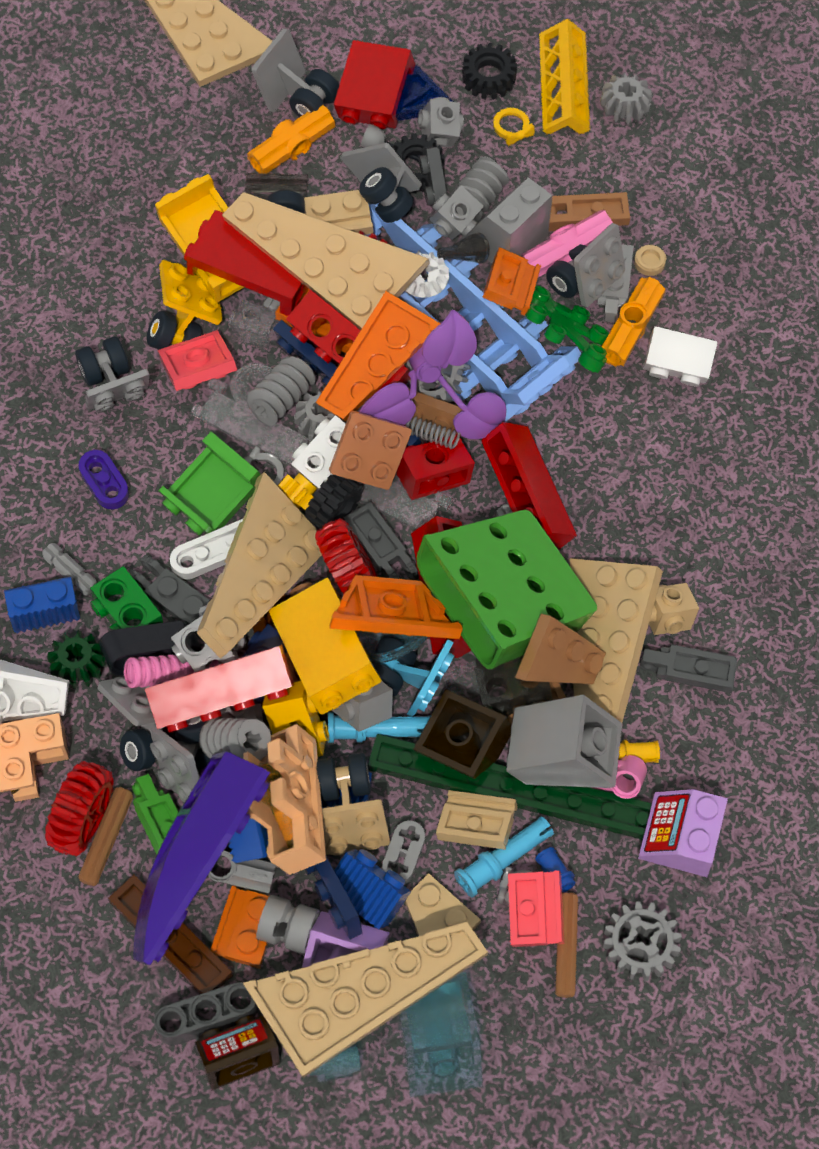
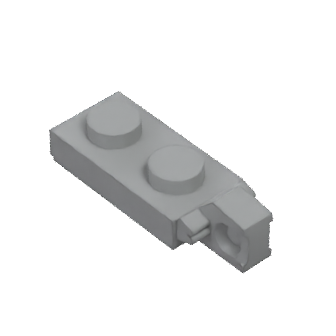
[596,244,634,323]

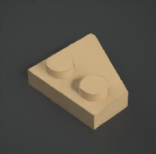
[405,873,481,936]

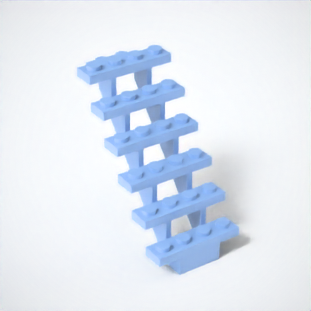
[365,202,581,422]

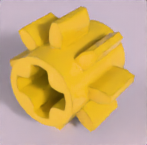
[277,473,317,511]

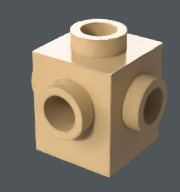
[649,583,699,635]

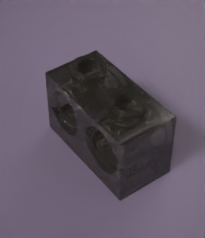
[474,656,553,716]

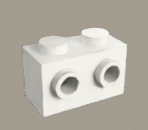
[643,326,717,387]
[291,415,346,490]

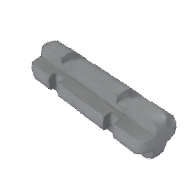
[42,543,96,596]

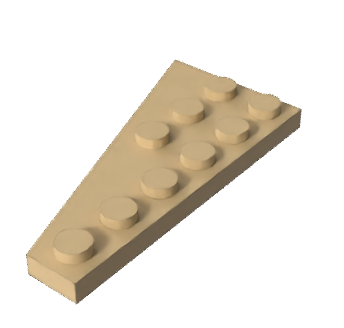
[144,0,272,87]
[222,192,430,330]
[197,472,322,659]
[570,558,663,723]
[243,922,488,1078]

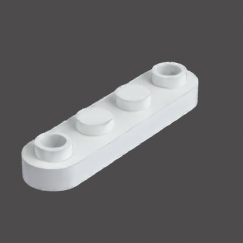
[170,518,244,579]

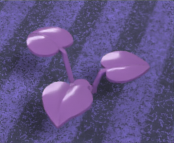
[359,310,506,439]

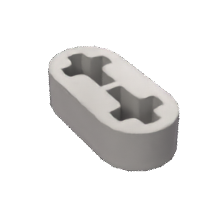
[382,820,425,886]

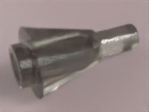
[437,232,489,264]

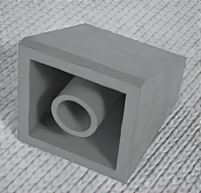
[461,177,553,263]
[506,695,622,788]

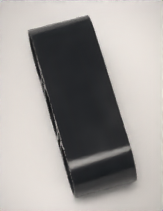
[99,620,202,675]

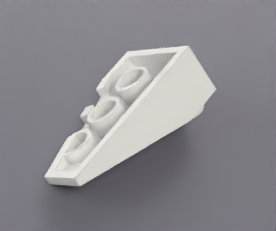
[0,659,69,724]

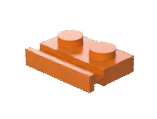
[482,247,541,316]
[211,886,269,969]

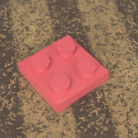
[158,330,237,391]

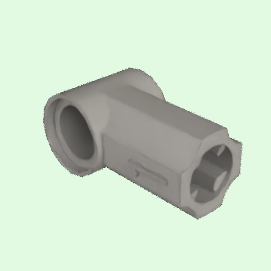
[208,850,276,894]

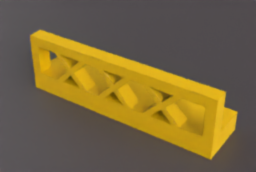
[539,18,590,134]

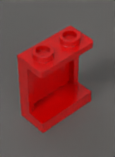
[334,40,415,129]

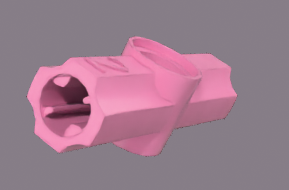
[521,210,613,277]

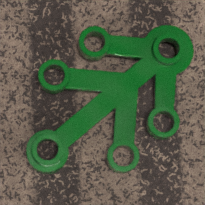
[526,285,609,373]

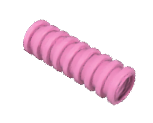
[124,654,219,688]

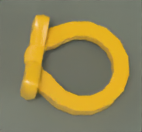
[493,108,535,146]

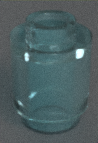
[309,1042,361,1082]

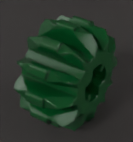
[47,629,106,690]

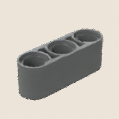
[154,982,258,1046]

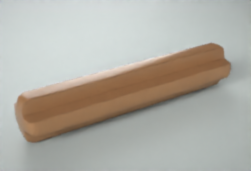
[79,787,133,886]
[555,893,578,998]

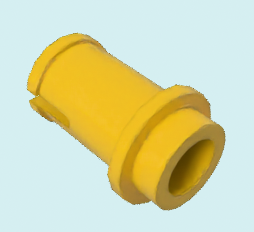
[618,739,660,763]

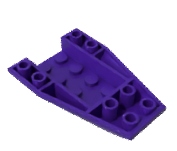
[133,751,270,966]

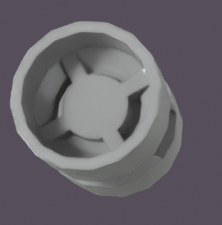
[256,894,319,955]

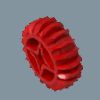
[315,518,378,594]
[45,761,114,856]

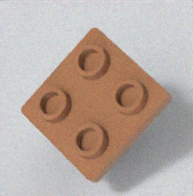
[329,411,412,490]

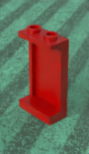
[184,210,308,316]

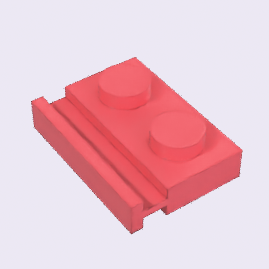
[508,871,564,947]

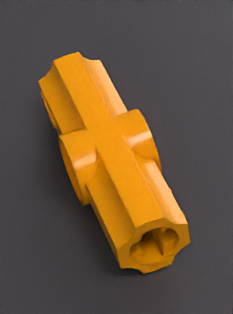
[247,105,335,175]
[602,277,666,367]

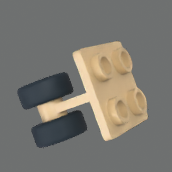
[317,753,390,855]

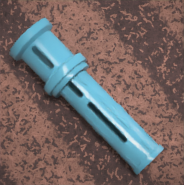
[327,712,431,743]
[454,816,554,898]

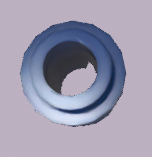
[535,847,575,893]

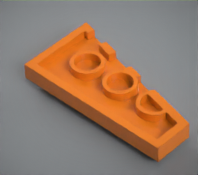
[316,291,441,422]

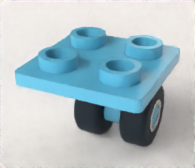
[372,637,455,716]

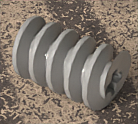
[452,156,509,221]
[247,356,315,426]
[200,717,271,761]

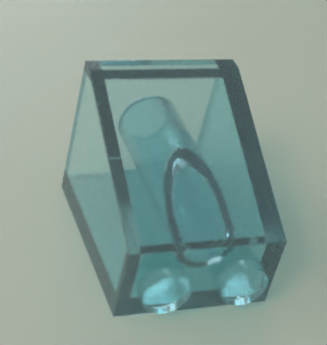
[398,972,483,1097]

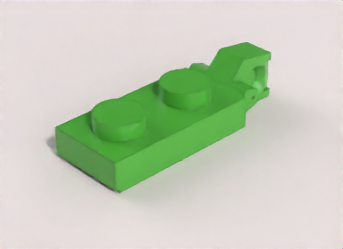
[132,774,179,854]

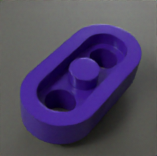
[78,450,129,510]

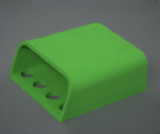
[416,510,597,670]

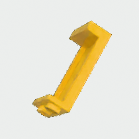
[155,174,244,303]
[268,577,382,714]

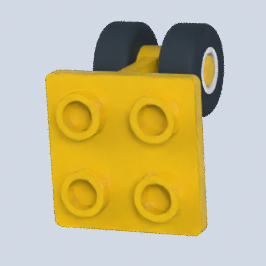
[147,260,222,350]

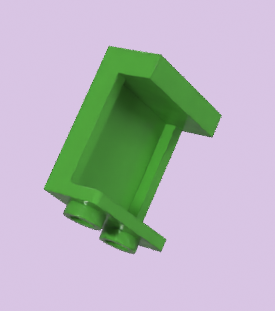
[158,431,261,536]

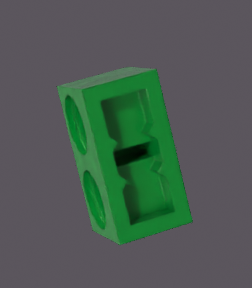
[90,566,163,631]

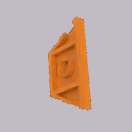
[329,575,463,639]

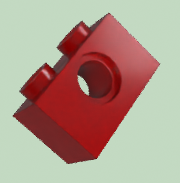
[396,434,475,500]

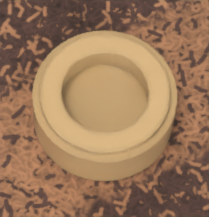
[634,245,666,276]

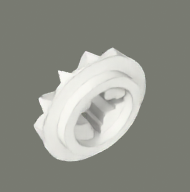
[405,251,449,298]

